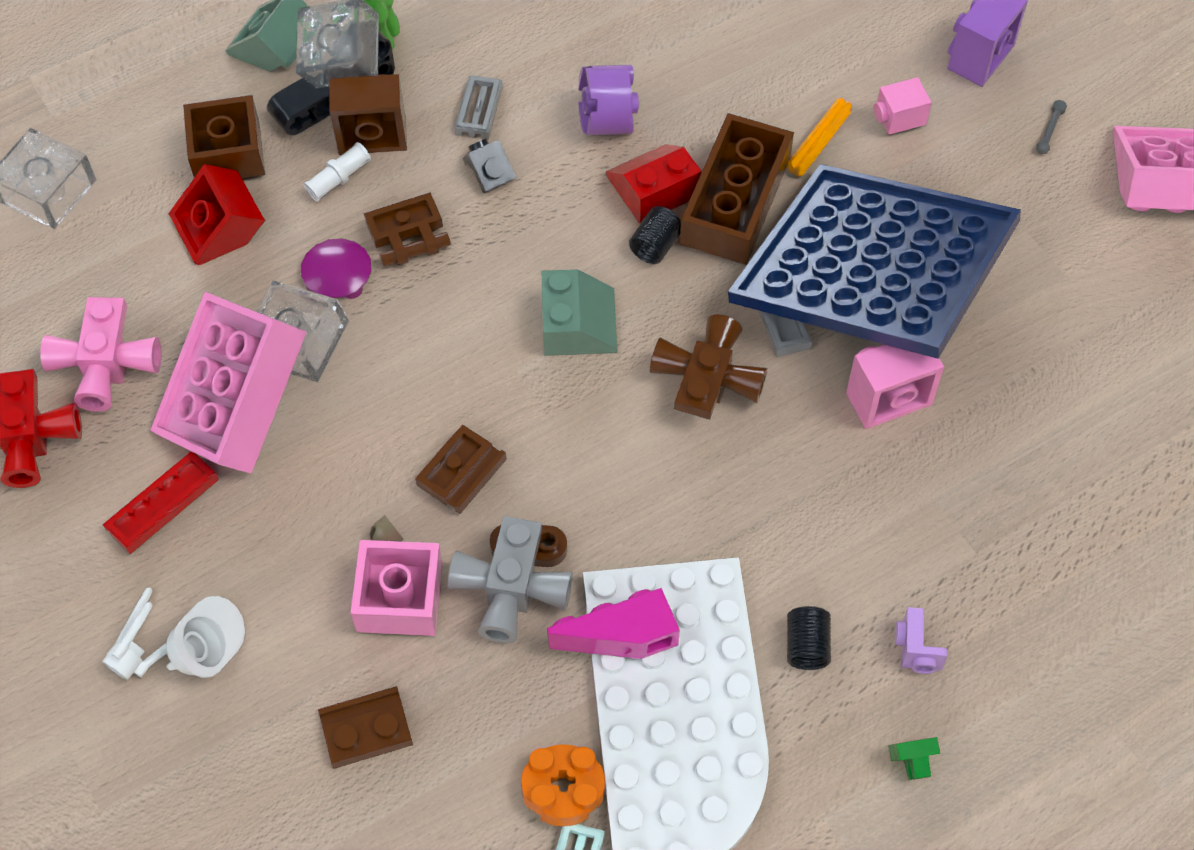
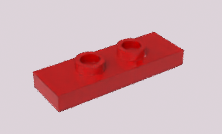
[102,451,219,554]

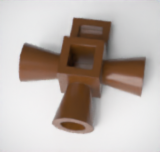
[650,314,768,420]

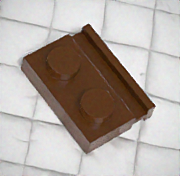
[415,424,507,514]
[318,686,413,769]

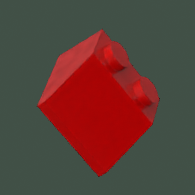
[606,144,702,224]
[168,164,265,265]

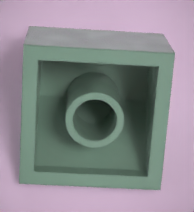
[225,0,320,72]
[541,269,617,356]

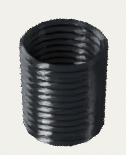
[629,206,681,264]
[787,606,831,670]

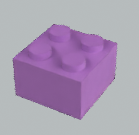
[947,0,1028,87]

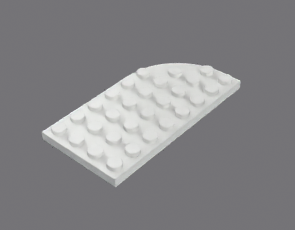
[583,557,769,850]

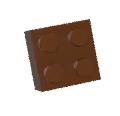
[329,74,407,155]
[183,95,265,178]

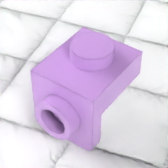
[895,607,947,674]

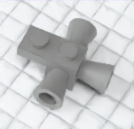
[448,516,573,643]

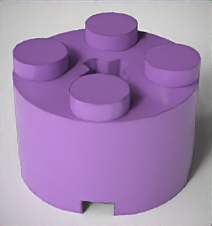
[578,65,639,135]

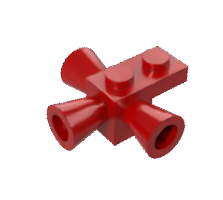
[0,369,82,488]

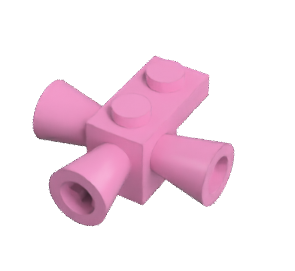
[40,297,162,412]

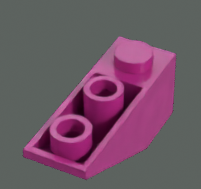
[547,588,680,659]

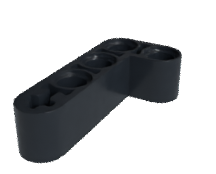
[267,18,395,135]

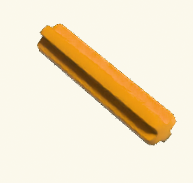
[787,98,852,177]

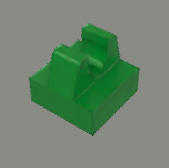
[888,737,941,780]

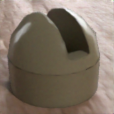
[370,515,404,542]

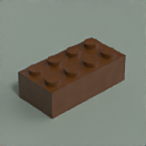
[680,113,794,265]

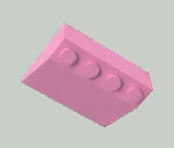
[1113,126,1194,213]
[150,292,307,474]

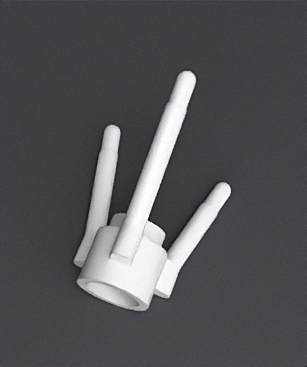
[102,588,167,680]

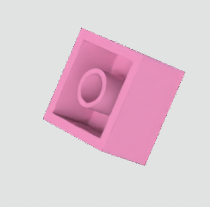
[846,344,944,429]
[350,540,443,636]

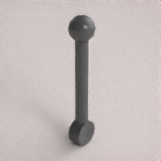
[1036,100,1067,154]

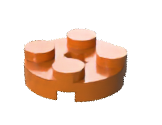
[521,744,605,826]

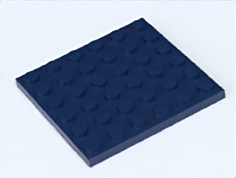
[728,164,1021,359]

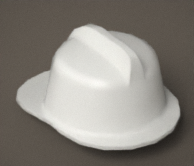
[166,596,245,678]

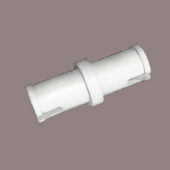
[304,142,371,202]

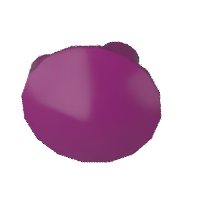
[301,238,372,299]

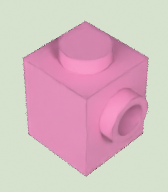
[874,77,932,135]

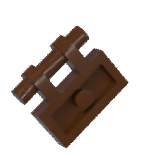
[364,192,451,267]

